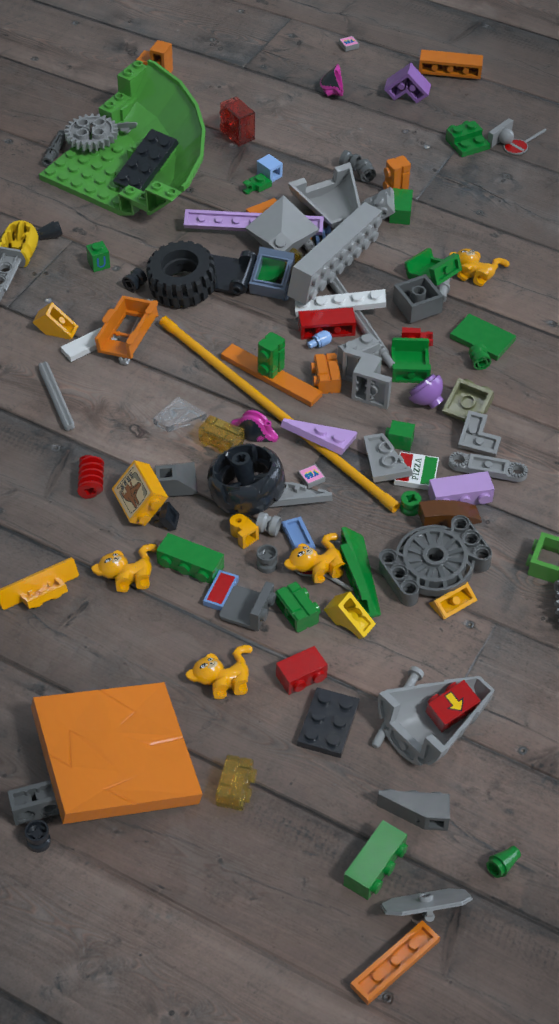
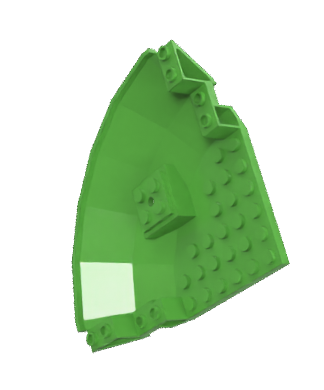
[39,59,206,216]

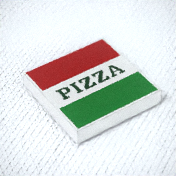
[394,452,439,490]

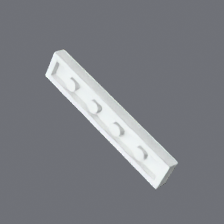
[295,289,386,317]

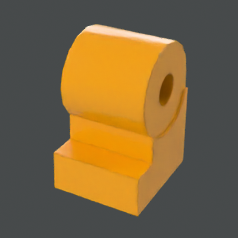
[230,514,259,549]

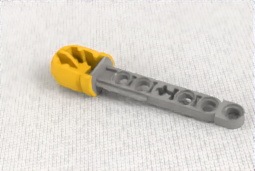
[0,220,38,301]

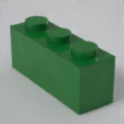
[156,533,224,584]
[343,820,408,900]

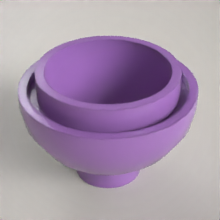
[409,374,444,409]

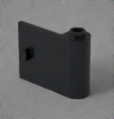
[212,250,257,294]

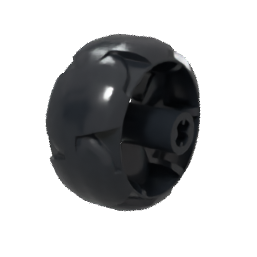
[207,443,285,516]

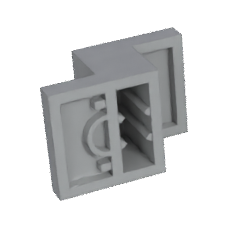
[342,347,392,410]

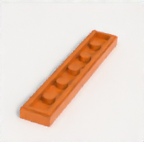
[221,344,323,407]

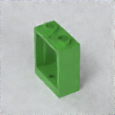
[526,532,559,583]

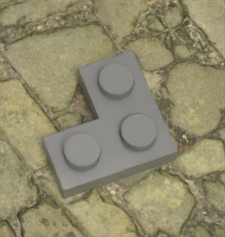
[458,410,501,457]

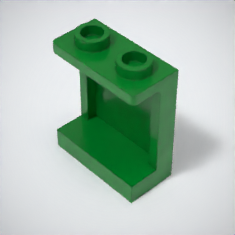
[404,248,462,286]
[391,338,431,383]

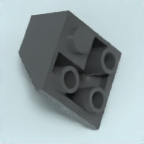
[155,462,198,496]

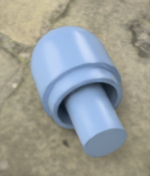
[307,330,332,349]

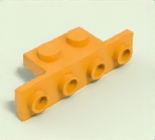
[0,557,79,610]

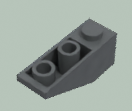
[377,789,450,831]

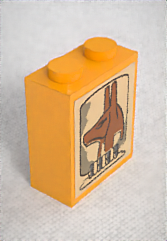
[112,460,168,526]

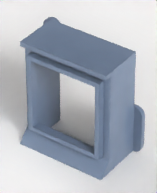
[249,246,295,301]

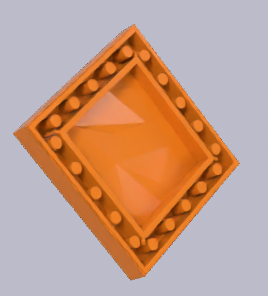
[31,682,203,824]

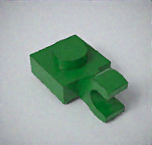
[242,173,272,194]

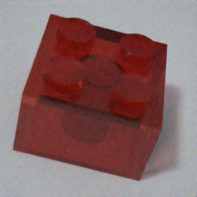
[219,96,255,146]

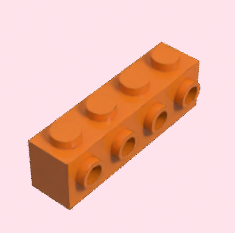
[419,49,483,79]

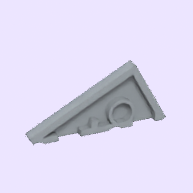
[270,481,333,507]

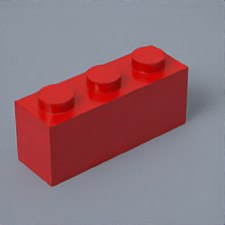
[298,307,356,340]

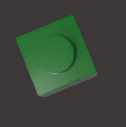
[86,241,110,272]
[385,420,415,451]

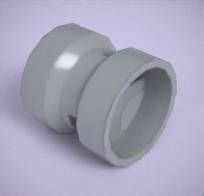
[256,512,281,537]

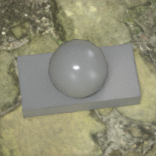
[487,118,514,148]

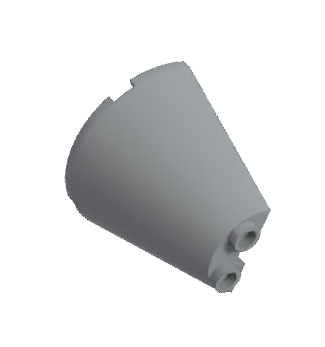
[289,162,361,229]

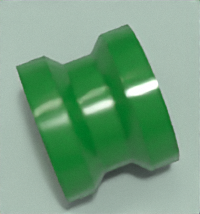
[400,491,421,516]

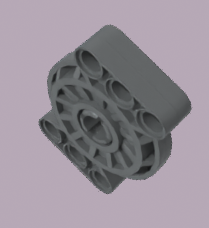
[379,515,492,607]

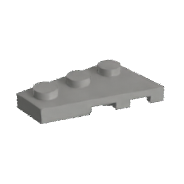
[364,433,413,483]

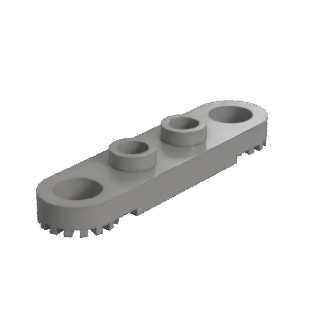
[449,451,528,482]

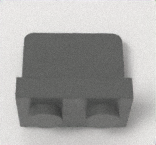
[219,581,276,631]

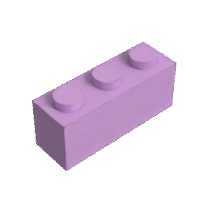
[428,471,495,505]

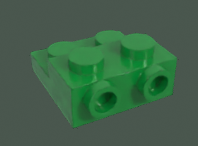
[445,121,490,157]

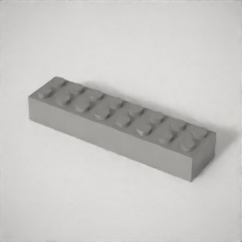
[287,202,382,305]

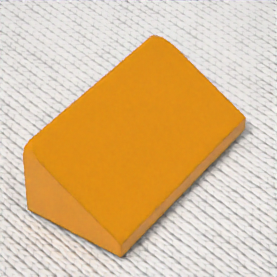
[429,582,477,620]

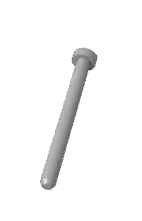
[372,666,424,748]

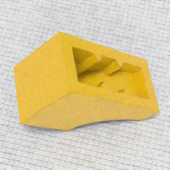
[323,592,376,639]

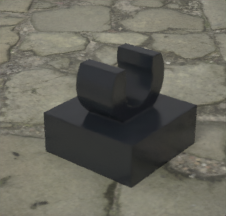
[154,502,180,531]

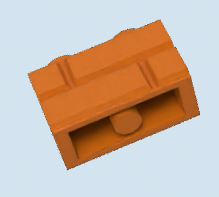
[383,155,411,190]
[310,353,342,394]

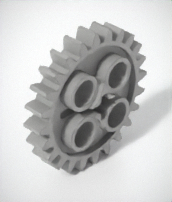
[64,113,118,152]

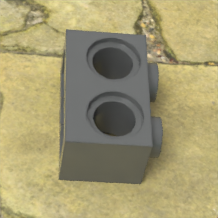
[7,780,60,826]

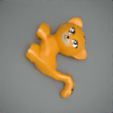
[449,248,510,287]
[283,533,345,583]
[91,544,158,592]
[185,645,253,699]

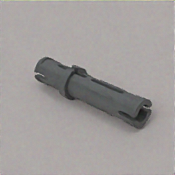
[42,130,65,167]

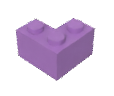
[384,63,431,103]

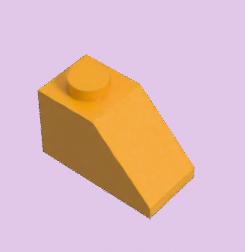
[32,302,79,340]

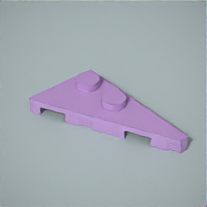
[280,418,358,455]

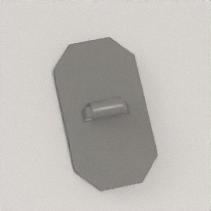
[380,888,473,922]

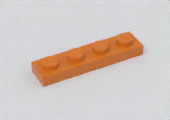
[350,920,440,1005]

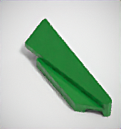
[340,527,381,618]

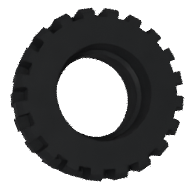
[146,240,217,308]

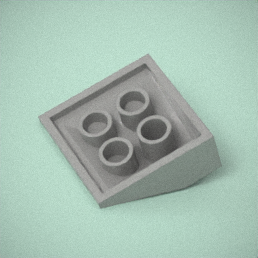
[245,195,319,253]

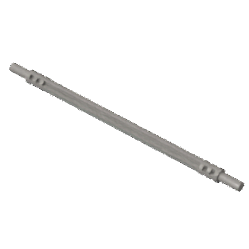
[303,239,395,369]

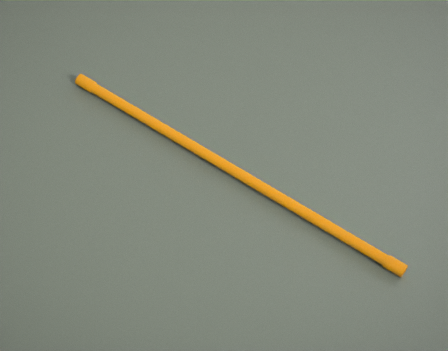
[159,316,400,513]

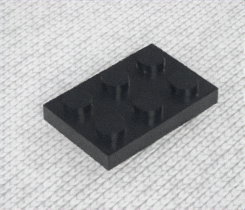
[297,687,360,758]

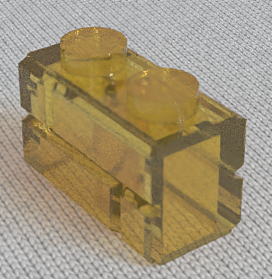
[198,415,244,453]
[216,754,257,811]

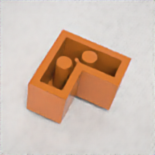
[136,40,173,73]

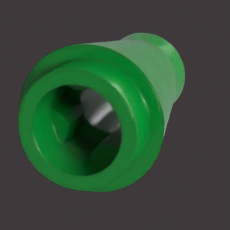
[486,846,521,878]

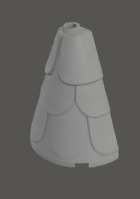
[378,676,495,766]

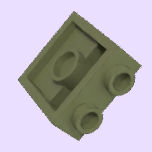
[442,378,494,422]

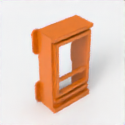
[95,295,159,359]

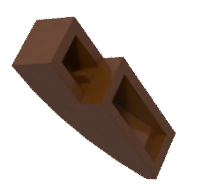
[418,500,482,528]

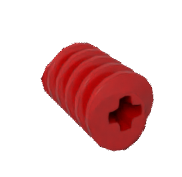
[77,455,104,499]

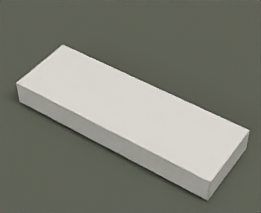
[61,327,118,362]

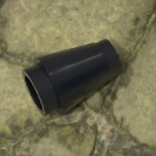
[36,221,63,240]

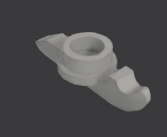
[116,122,138,134]

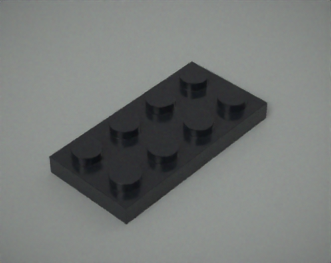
[113,129,179,191]

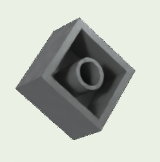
[393,274,444,323]

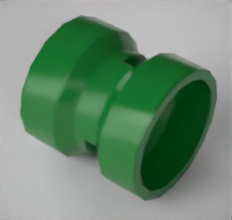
[468,344,492,370]

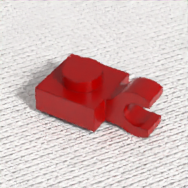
[401,327,433,346]

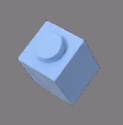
[257,154,283,182]

